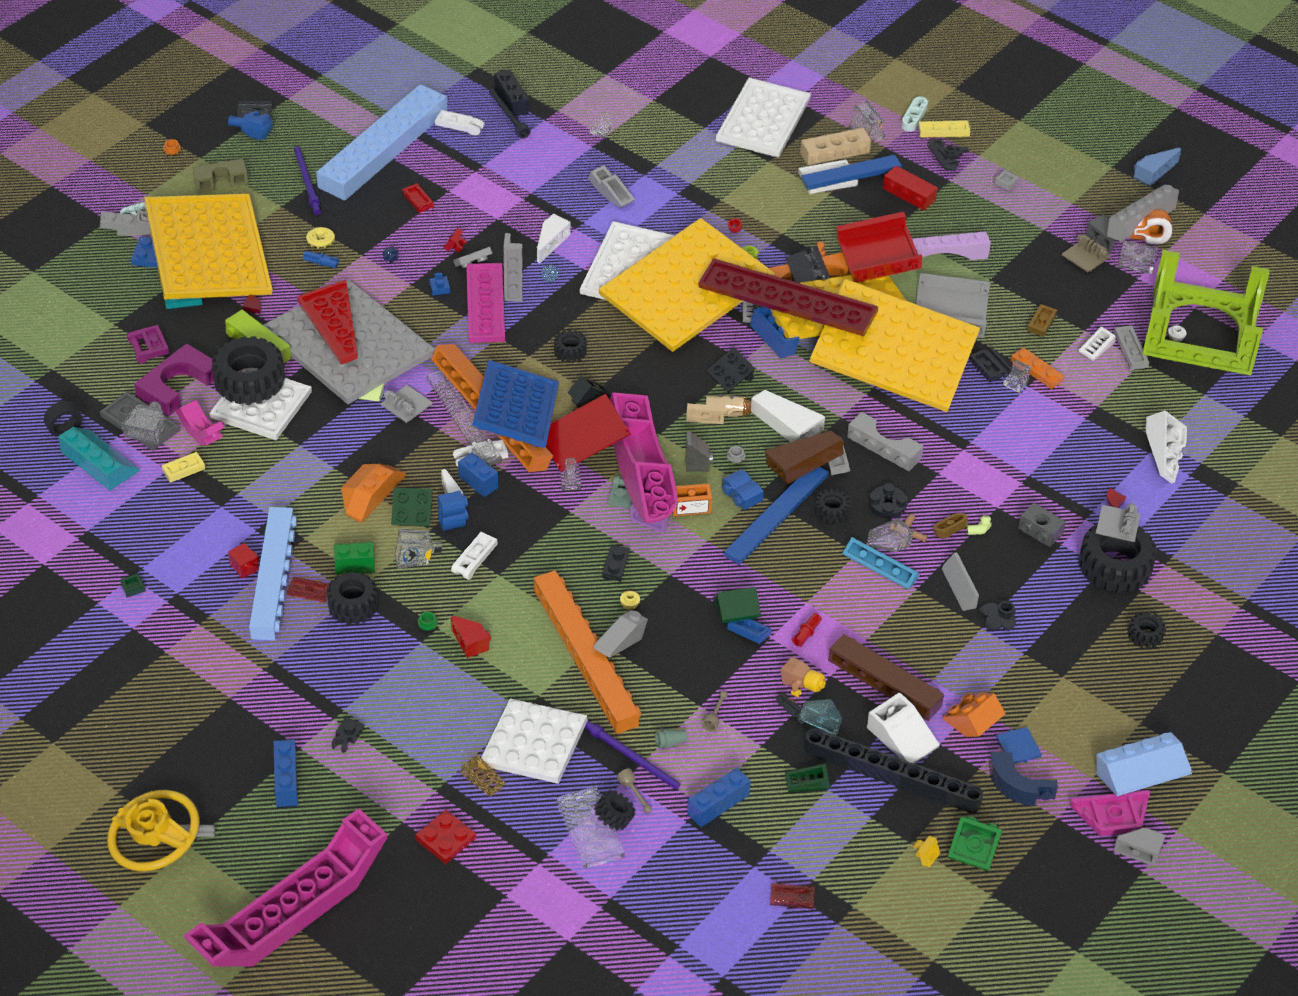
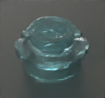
[541,265,558,282]

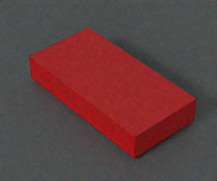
[402,184,434,213]

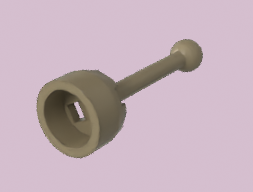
[701,691,728,731]
[617,768,652,813]

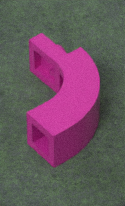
[175,400,225,446]

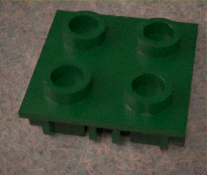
[391,488,432,527]

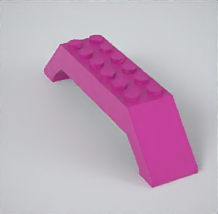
[184,808,388,967]

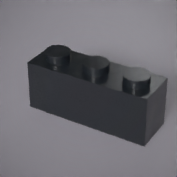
[495,69,529,117]

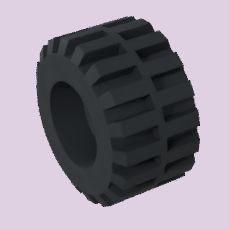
[327,572,378,625]

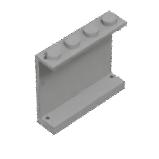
[916,273,990,338]

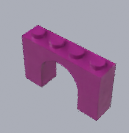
[134,344,214,417]

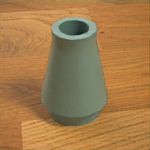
[655,729,687,749]

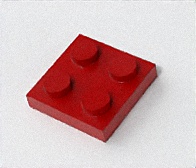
[415,810,476,864]

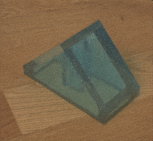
[799,699,842,736]

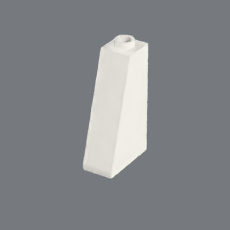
[751,390,825,442]

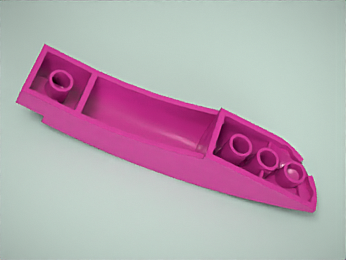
[610,393,678,523]

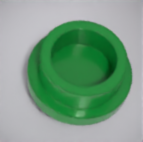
[418,612,438,631]

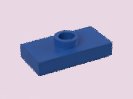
[728,619,772,644]

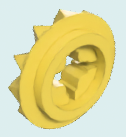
[306,227,334,249]

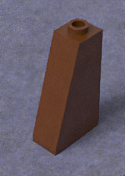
[765,431,844,484]

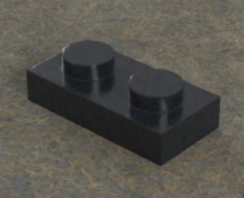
[602,545,630,582]

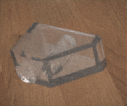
[866,518,914,552]

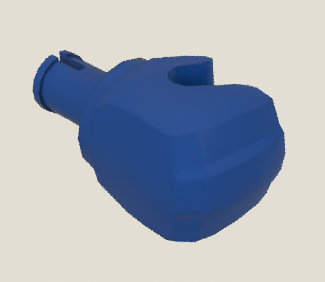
[228,111,273,140]

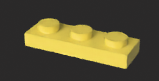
[918,121,970,138]

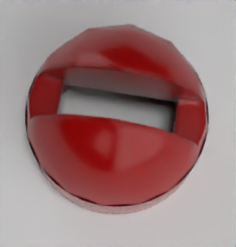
[728,218,742,234]

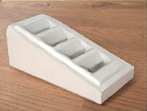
[1079,327,1116,361]
[441,469,464,495]

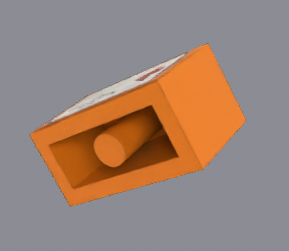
[673,484,712,516]

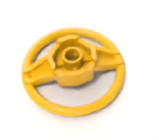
[107,790,199,871]

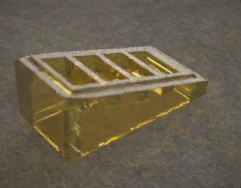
[460,754,506,797]

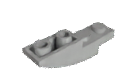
[100,210,151,236]

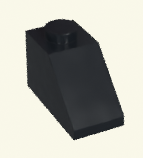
[567,376,612,407]

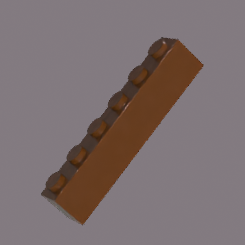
[828,634,944,721]

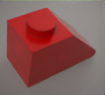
[450,616,491,658]

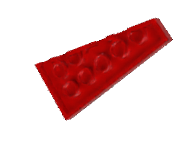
[297,280,358,365]

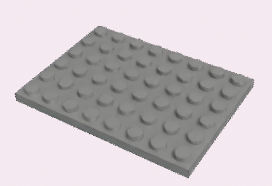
[263,279,435,404]

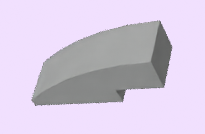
[588,165,635,208]

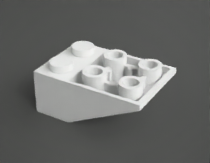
[867,692,940,763]

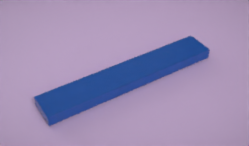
[801,155,902,190]

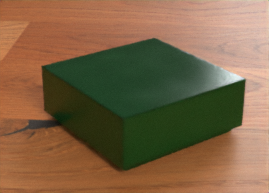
[120,573,146,598]

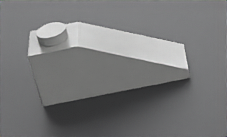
[593,610,648,658]

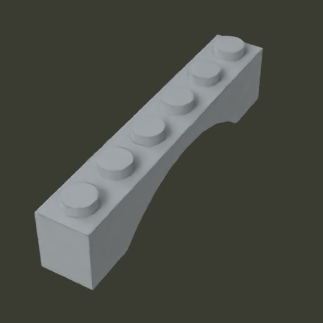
[1107,185,1179,242]

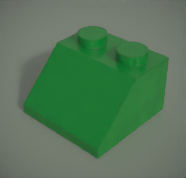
[334,541,375,575]

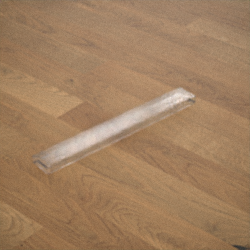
[427,370,502,466]

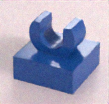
[429,273,450,296]

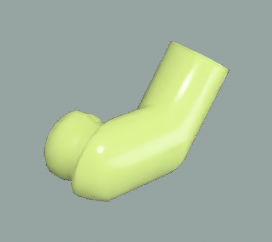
[966,515,992,535]

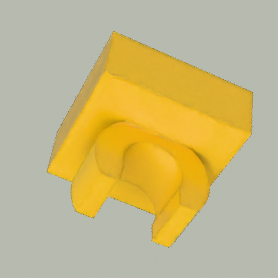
[913,836,940,868]

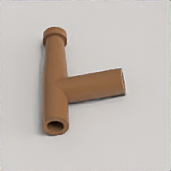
[890,514,928,542]

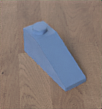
[1134,148,1181,186]

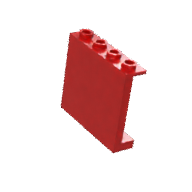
[836,212,922,283]

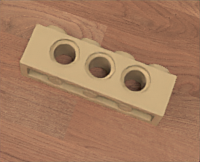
[800,128,871,166]

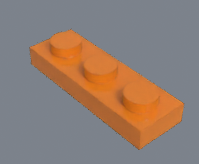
[1011,347,1065,389]

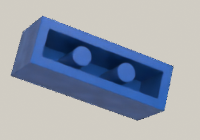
[750,307,799,359]
[274,739,298,807]
[687,767,751,827]

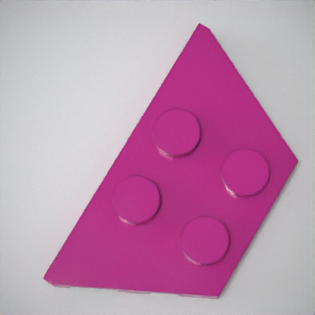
[1070,790,1150,836]

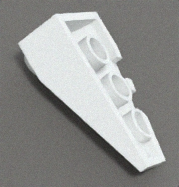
[1145,411,1187,484]

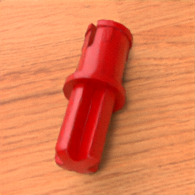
[792,613,822,647]

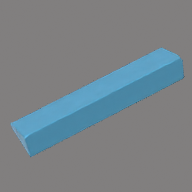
[842,537,920,590]

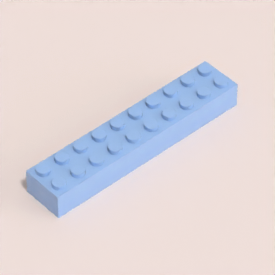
[316,84,447,201]

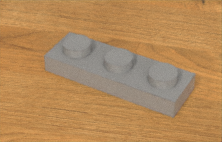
[1114,325,1149,370]

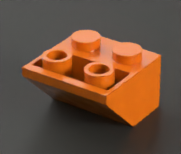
[943,692,1005,737]

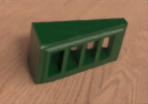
[785,763,831,792]

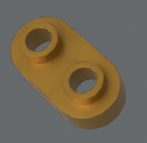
[933,513,968,539]

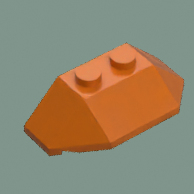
[341,464,406,523]

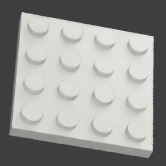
[209,368,312,440]
[480,699,588,784]

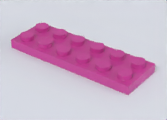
[467,263,505,343]

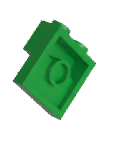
[948,816,1002,872]

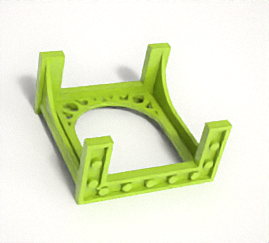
[1142,250,1270,375]

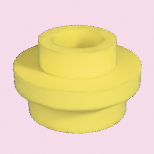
[620,591,640,610]

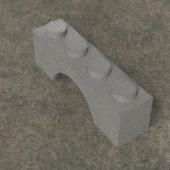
[847,412,923,471]

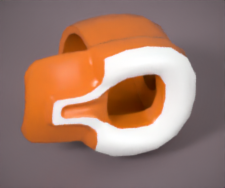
[1129,209,1172,245]

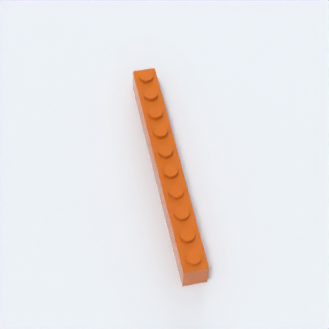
[431,344,553,472]
[534,570,641,734]

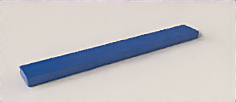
[724,467,829,565]

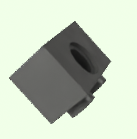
[1018,503,1066,547]

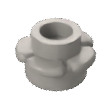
[727,446,745,463]

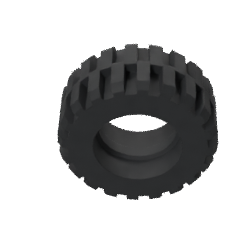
[212,336,285,405]
[1079,523,1157,593]

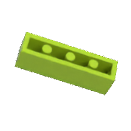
[225,310,291,363]

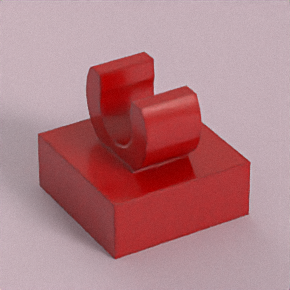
[443,228,467,252]

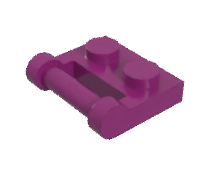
[127,325,169,364]

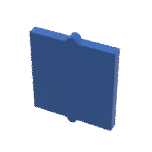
[996,727,1042,764]

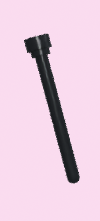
[489,88,530,139]

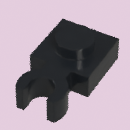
[332,717,364,753]

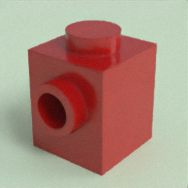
[228,543,259,579]

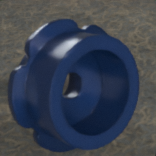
[382,246,399,263]

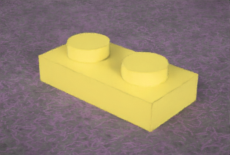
[161,452,205,483]

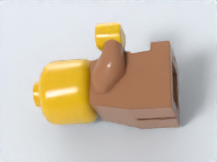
[780,657,826,697]

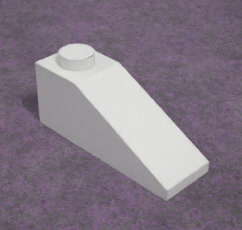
[537,214,570,263]

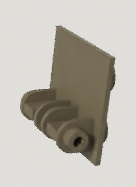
[1062,234,1111,272]

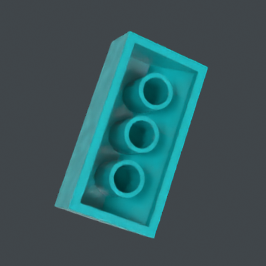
[58,427,140,491]

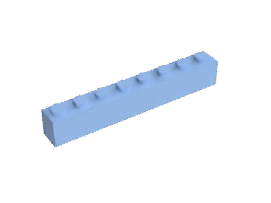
[249,507,297,640]

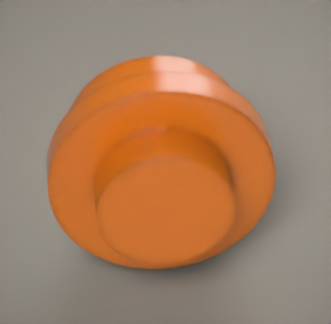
[163,139,181,155]

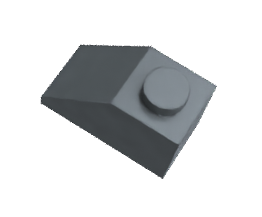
[1086,214,1115,254]

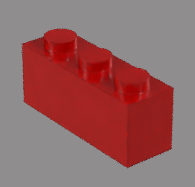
[883,166,938,210]

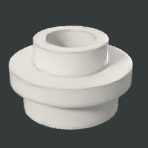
[1168,326,1186,342]

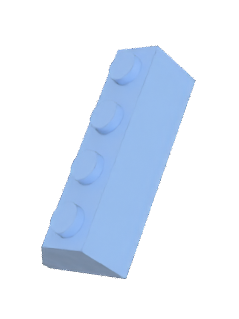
[1097,732,1192,796]

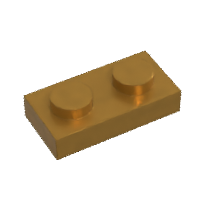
[1027,304,1057,337]

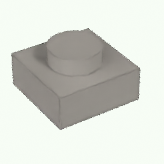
[994,170,1019,191]

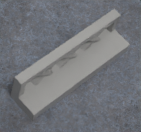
[504,233,523,302]

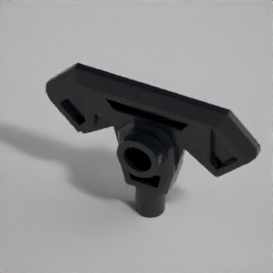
[928,139,969,171]

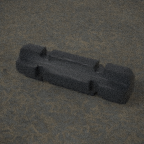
[776,693,810,725]

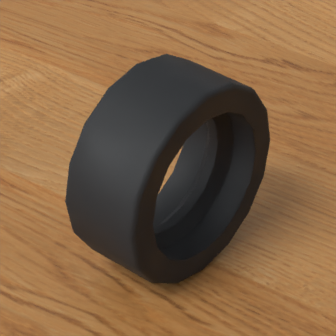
[44,401,83,437]

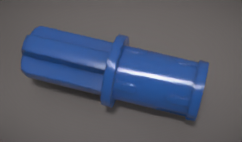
[303,251,339,269]

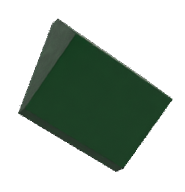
[713,587,761,623]

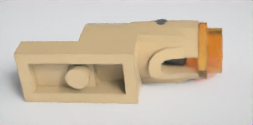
[686,394,751,424]

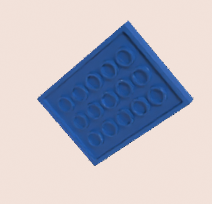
[472,360,559,448]

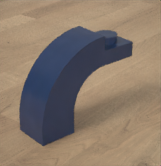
[989,752,1058,806]

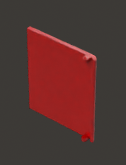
[546,394,631,472]

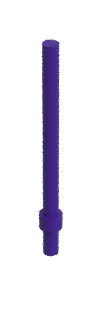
[294,146,321,215]
[584,720,681,790]

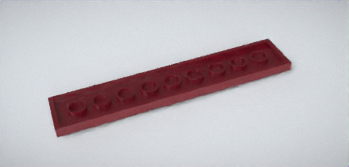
[698,258,878,336]

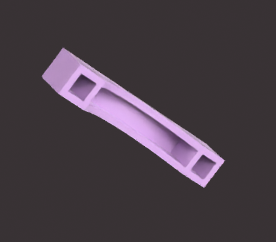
[912,231,991,260]

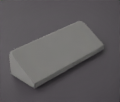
[942,552,979,611]

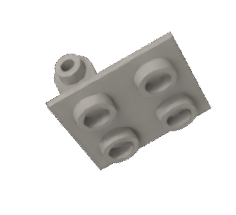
[380,385,433,423]
[1096,503,1141,542]

